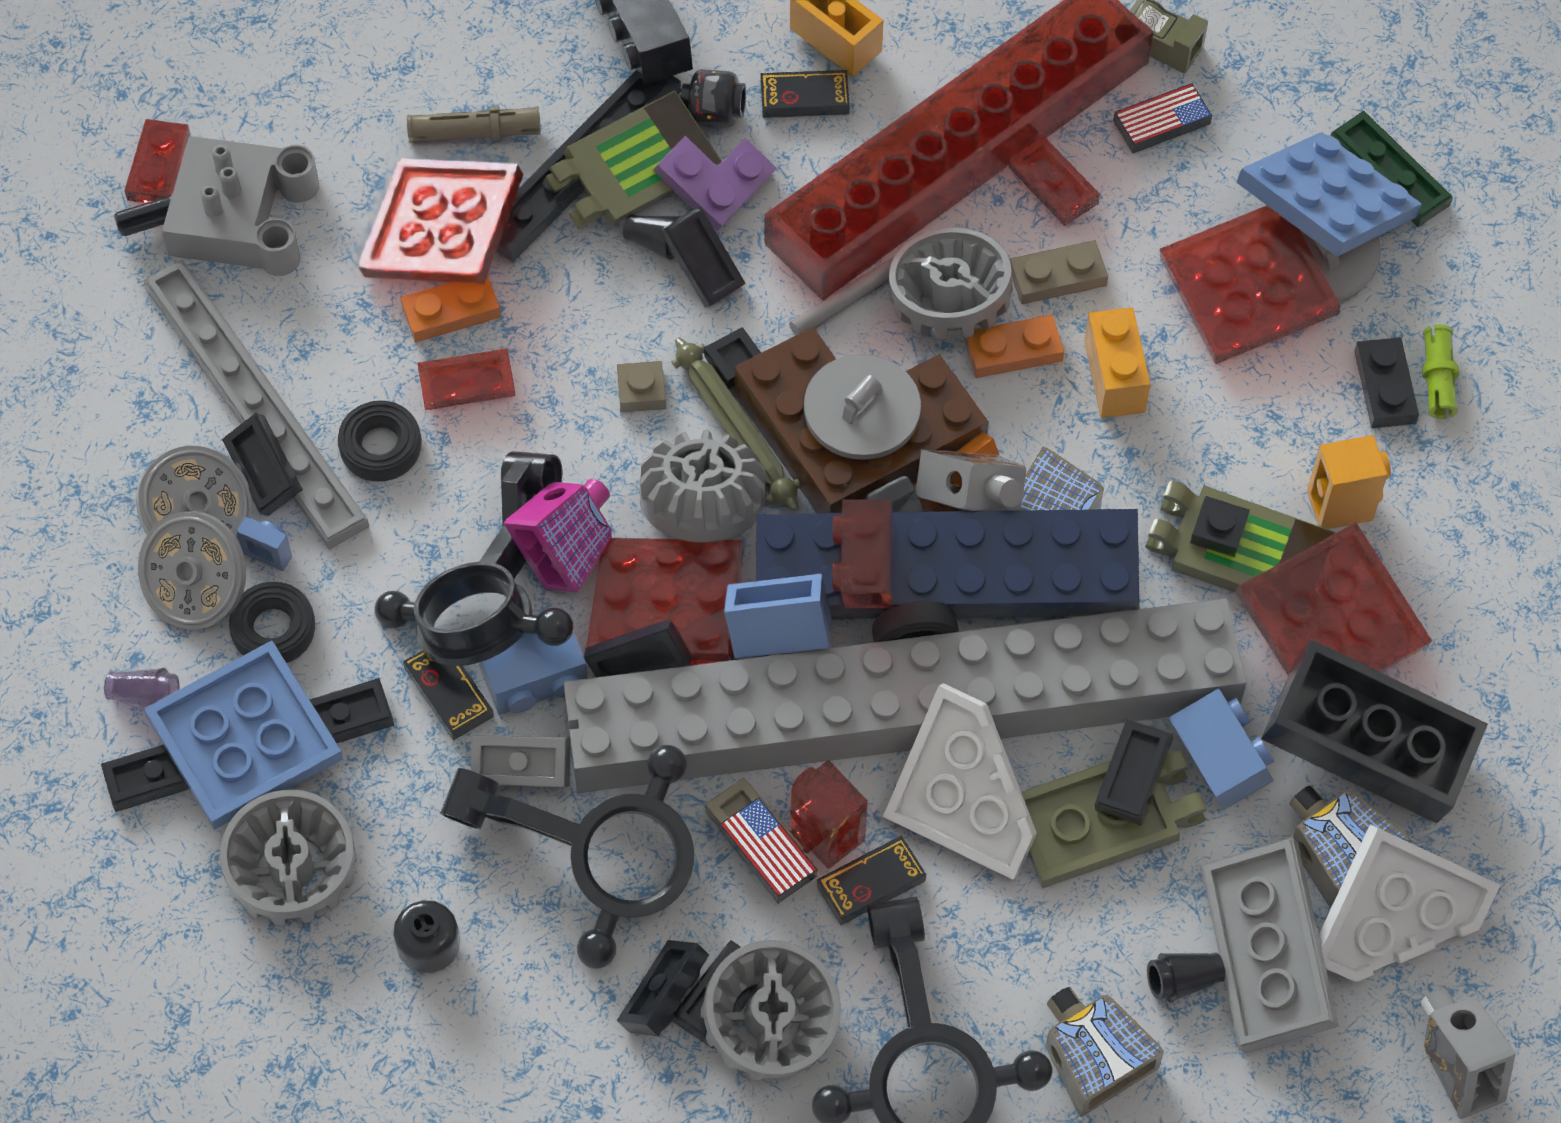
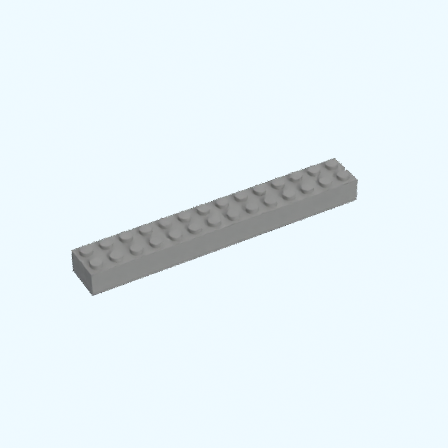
[563,598,1247,793]

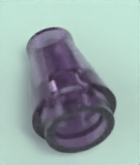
[104,668,180,710]

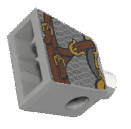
[915,450,1026,511]
[1421,988,1516,1119]

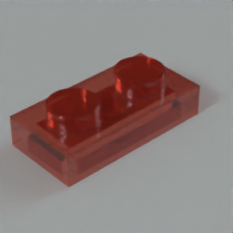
[124,119,191,203]
[1009,136,1100,226]
[417,348,515,411]

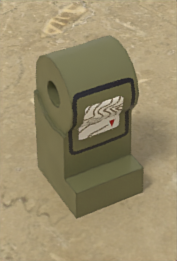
[1118,0,1208,74]

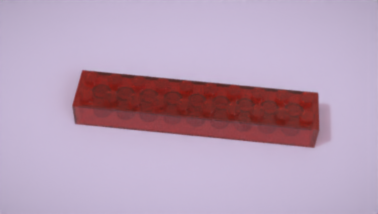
[764,0,1154,301]

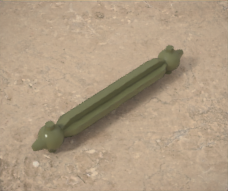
[671,337,802,511]

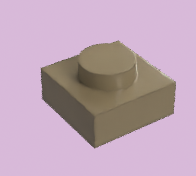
[617,361,666,412]

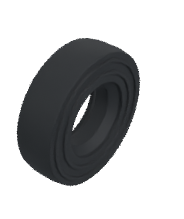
[338,400,422,482]
[229,582,315,663]
[872,601,959,643]

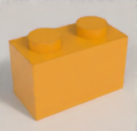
[790,0,884,77]
[1084,307,1151,418]
[1307,435,1391,529]

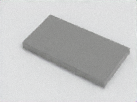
[1201,837,1339,1053]

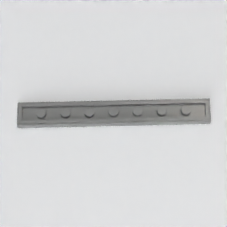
[143,260,369,550]

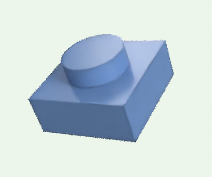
[236,517,292,571]

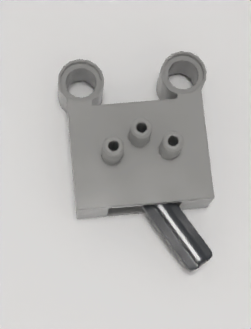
[114,136,319,276]

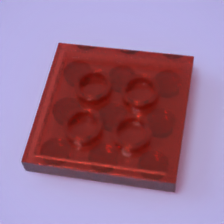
[358,159,524,284]
[1160,205,1340,364]
[1235,523,1432,675]
[586,538,744,664]

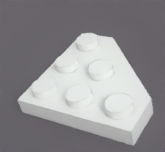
[883,683,1037,880]
[1319,824,1500,982]

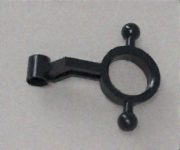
[374,451,574,666]
[440,745,694,969]
[812,897,1052,1123]

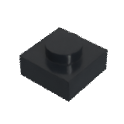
[704,327,761,389]
[1190,496,1250,557]

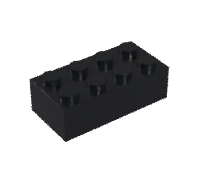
[1261,639,1488,823]

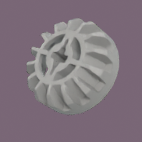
[889,227,1013,340]
[640,430,765,542]
[220,790,357,926]
[701,940,841,1081]

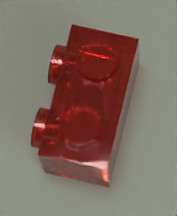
[832,500,894,608]
[790,760,868,870]

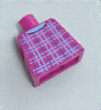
[504,478,612,593]

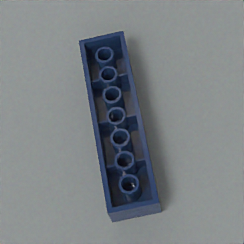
[756,509,1140,619]

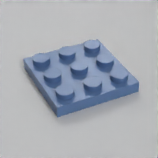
[1236,132,1422,257]
[144,640,343,830]

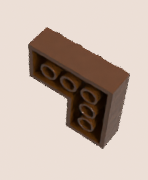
[734,327,989,513]

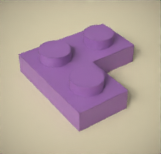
[653,136,777,231]

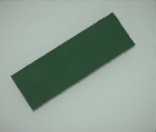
[1330,111,1453,228]

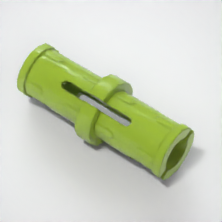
[1422,324,1459,419]

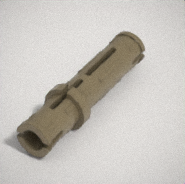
[407,106,541,143]

